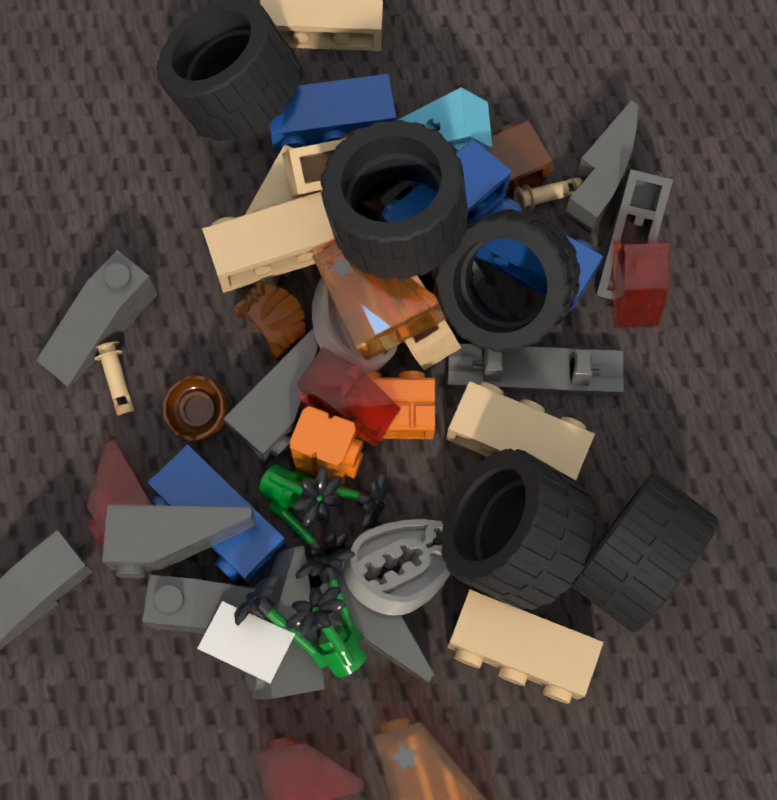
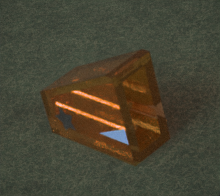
[312,240,447,361]
[374,716,485,800]

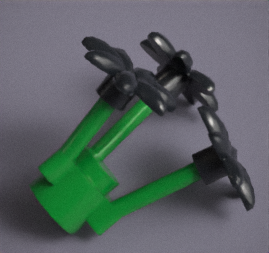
[259,464,390,579]
[234,549,367,678]

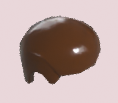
[162,374,230,442]

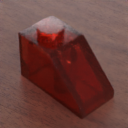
[614,239,669,328]
[297,346,401,447]
[87,440,153,546]
[256,736,365,800]

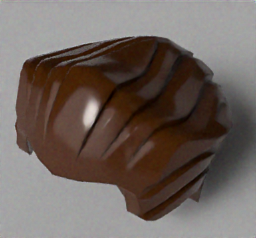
[234,282,306,359]

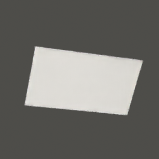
[197,601,295,683]

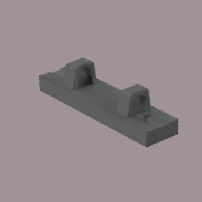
[447,343,624,396]

